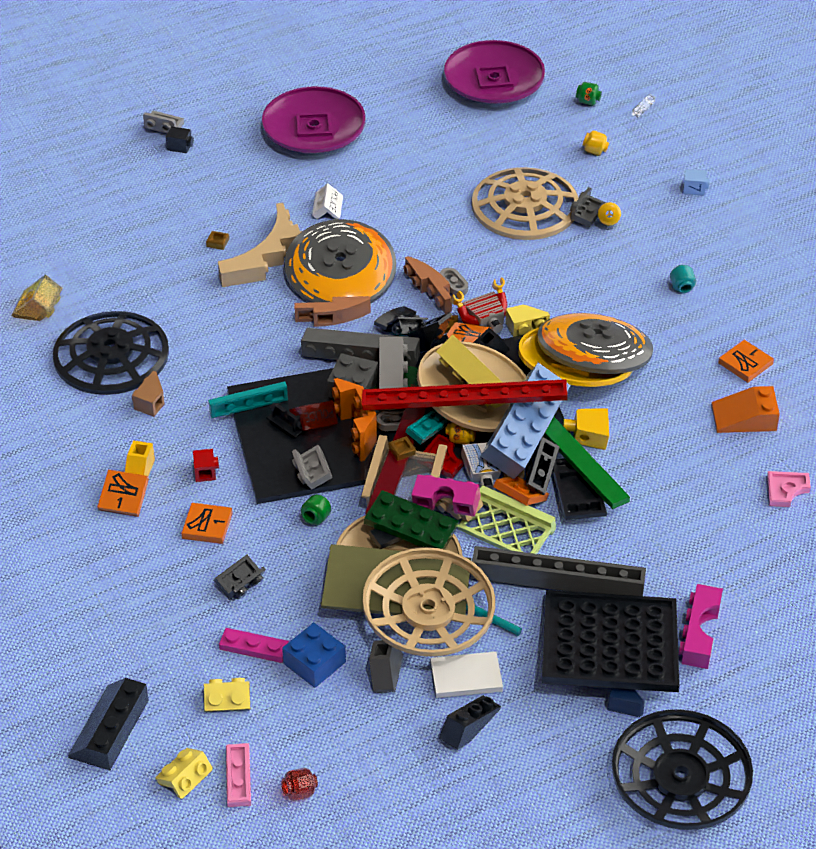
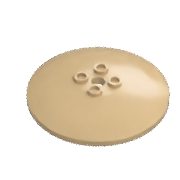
[417,342,526,432]

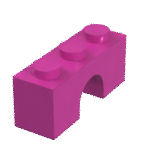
[411,474,481,517]

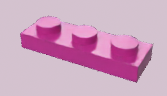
[219,628,289,663]

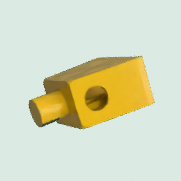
[562,408,609,450]

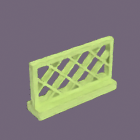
[458,485,556,554]

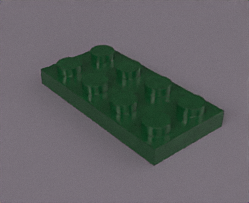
[364,490,459,550]

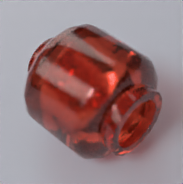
[281,767,318,801]

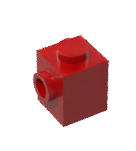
[193,448,219,482]

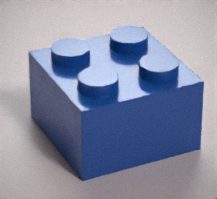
[282,622,346,688]

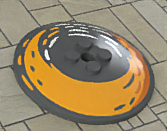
[285,219,396,303]
[537,313,653,374]

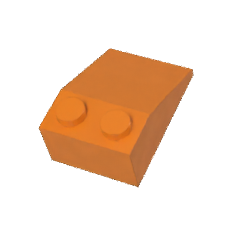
[711,386,780,433]

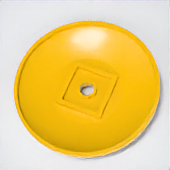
[518,328,633,387]

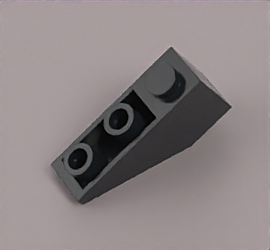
[439,695,501,750]

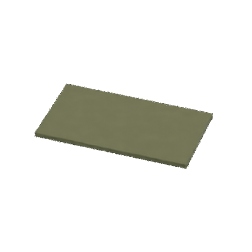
[321,544,471,615]

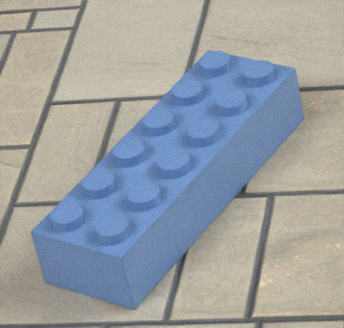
[480,363,571,479]

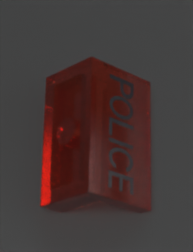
[289,400,338,431]

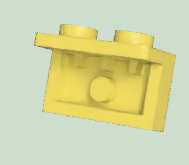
[204,678,250,712]
[155,748,213,799]

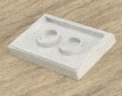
[430,651,503,698]

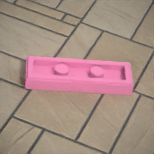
[226,743,251,807]

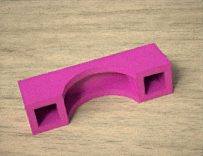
[679,584,723,669]

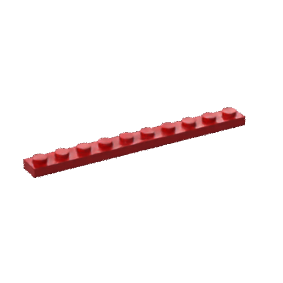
[362,379,568,410]

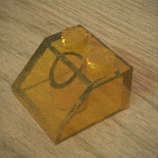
[11,274,63,321]

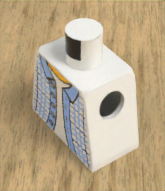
[461,443,501,489]

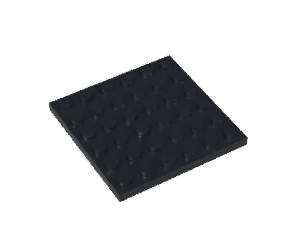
[542,590,680,693]

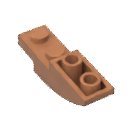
[403,256,452,314]
[294,296,371,327]

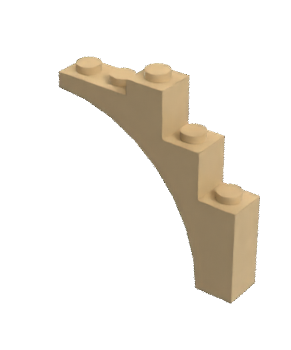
[218,203,302,287]

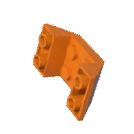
[331,378,377,461]

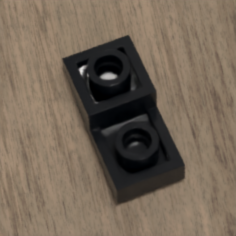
[374,306,417,332]

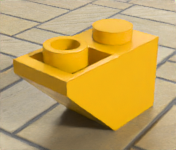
[125,440,155,476]

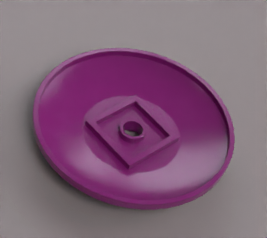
[444,40,545,103]
[262,86,366,153]

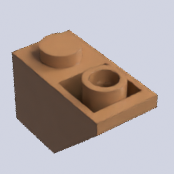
[132,371,165,417]

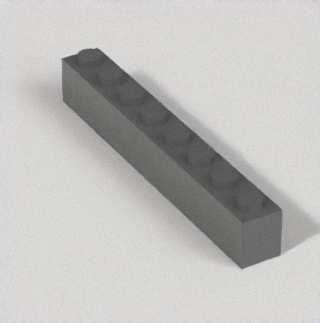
[471,546,646,596]

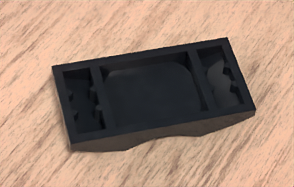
[552,458,607,520]

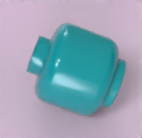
[670,265,696,293]

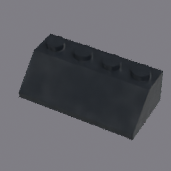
[68,678,149,771]

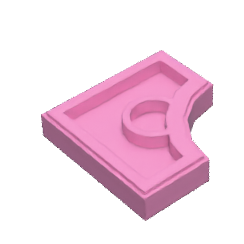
[767,471,810,507]

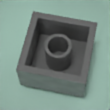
[327,353,379,398]

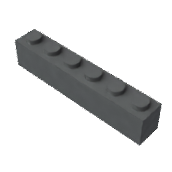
[301,328,420,367]

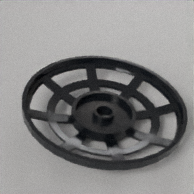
[53,311,169,395]
[612,709,753,830]

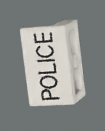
[312,183,343,219]

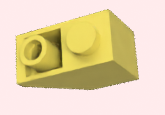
[505,304,550,337]

